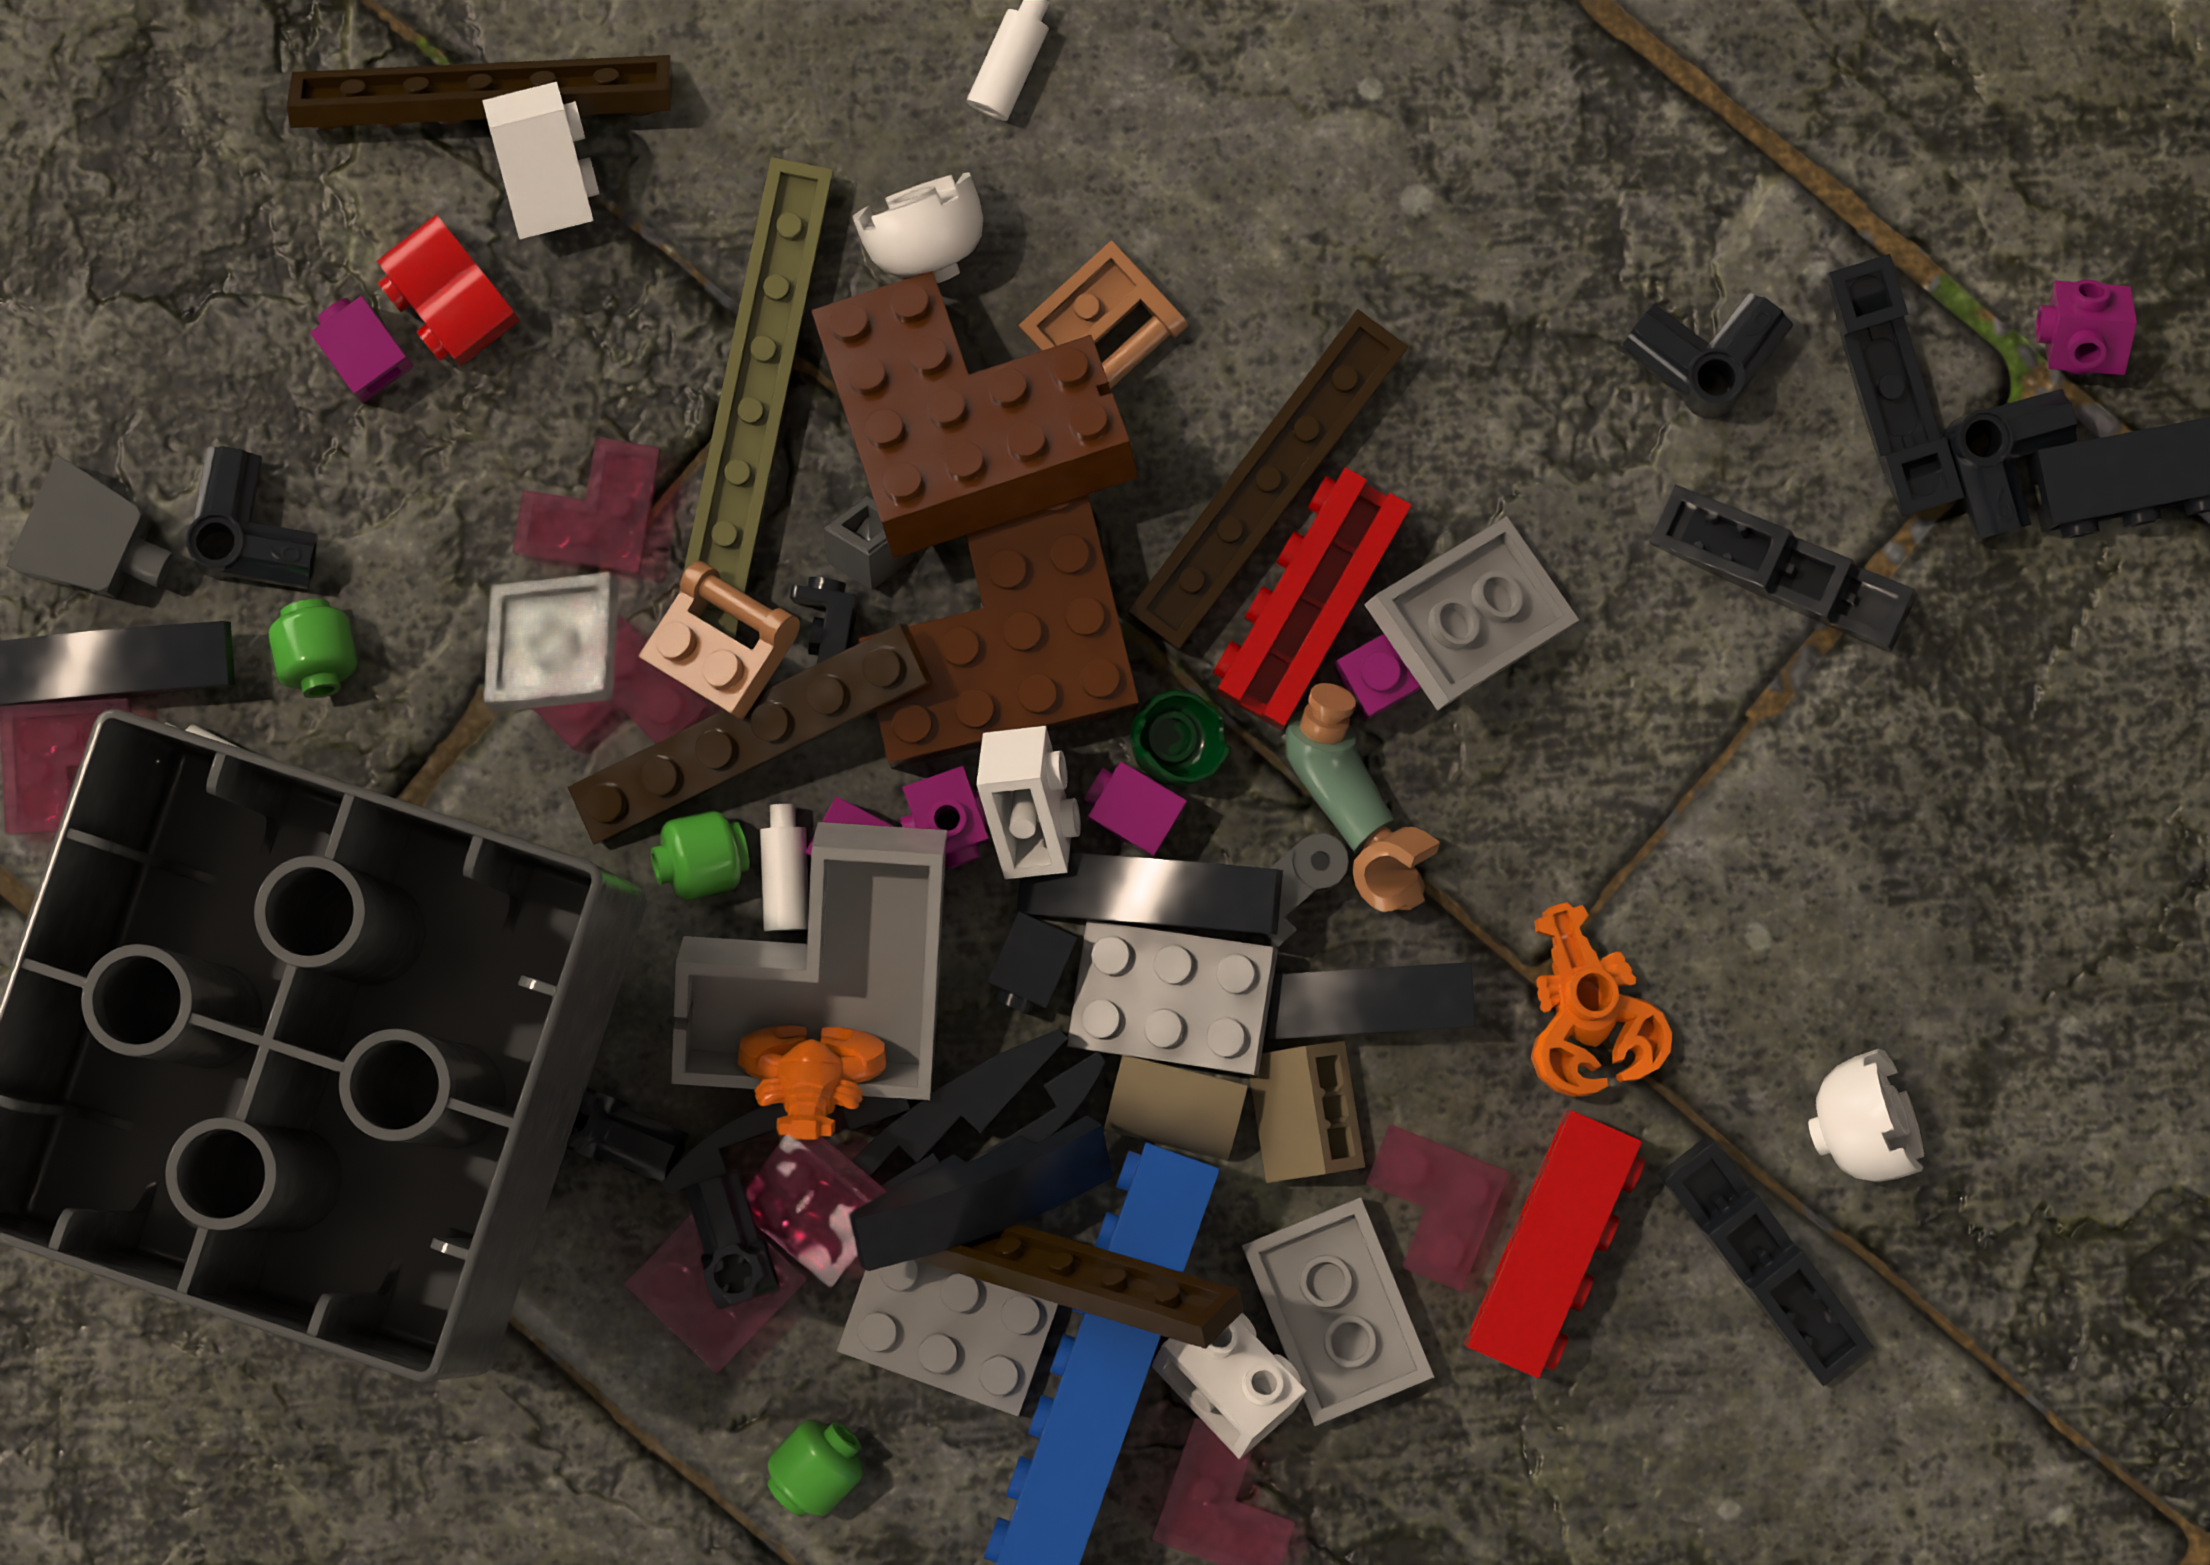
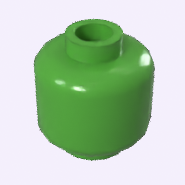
[269,599,358,698]
[650,811,750,901]
[767,1420,863,1517]

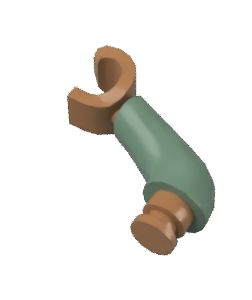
[1285,683,1440,912]

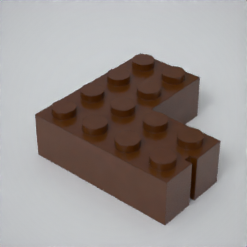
[811,271,1138,558]
[858,494,1139,769]

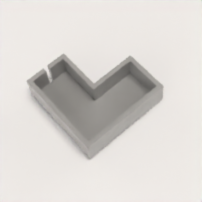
[671,822,947,1100]

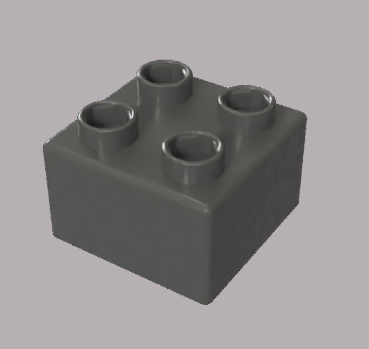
[0,709,647,1382]

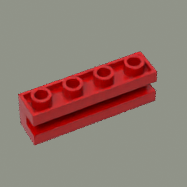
[1212,467,1411,731]
[1463,1110,1646,1379]

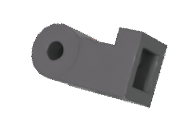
[1259,833,1349,948]

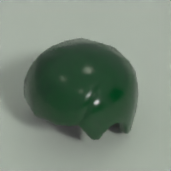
[1130,689,1231,788]

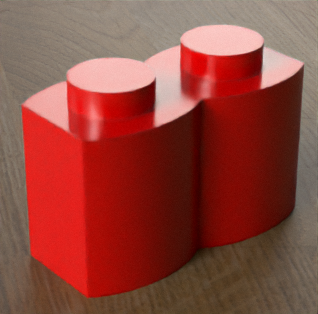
[376,214,520,367]

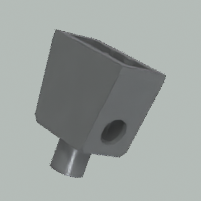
[6,455,174,598]

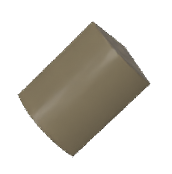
[1249,1041,1365,1183]
[1104,1054,1248,1161]

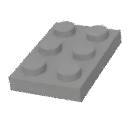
[1364,516,1579,711]
[1067,920,1278,1076]
[1241,1197,1434,1426]
[837,1260,1058,1416]

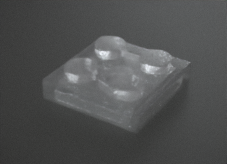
[483,572,619,712]

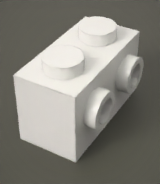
[482,82,599,240]
[976,726,1081,879]
[1151,1313,1307,1460]

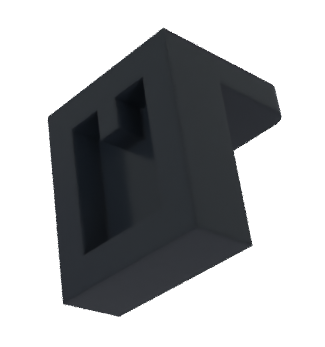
[790,577,859,664]

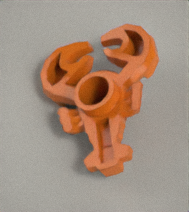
[1531,902,1672,1097]
[737,1025,887,1140]

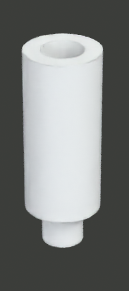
[966,0,1049,121]
[760,804,809,932]

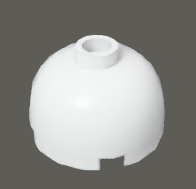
[853,172,983,283]
[1808,1049,1924,1182]

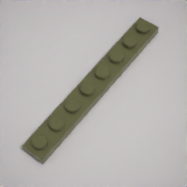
[679,157,834,641]

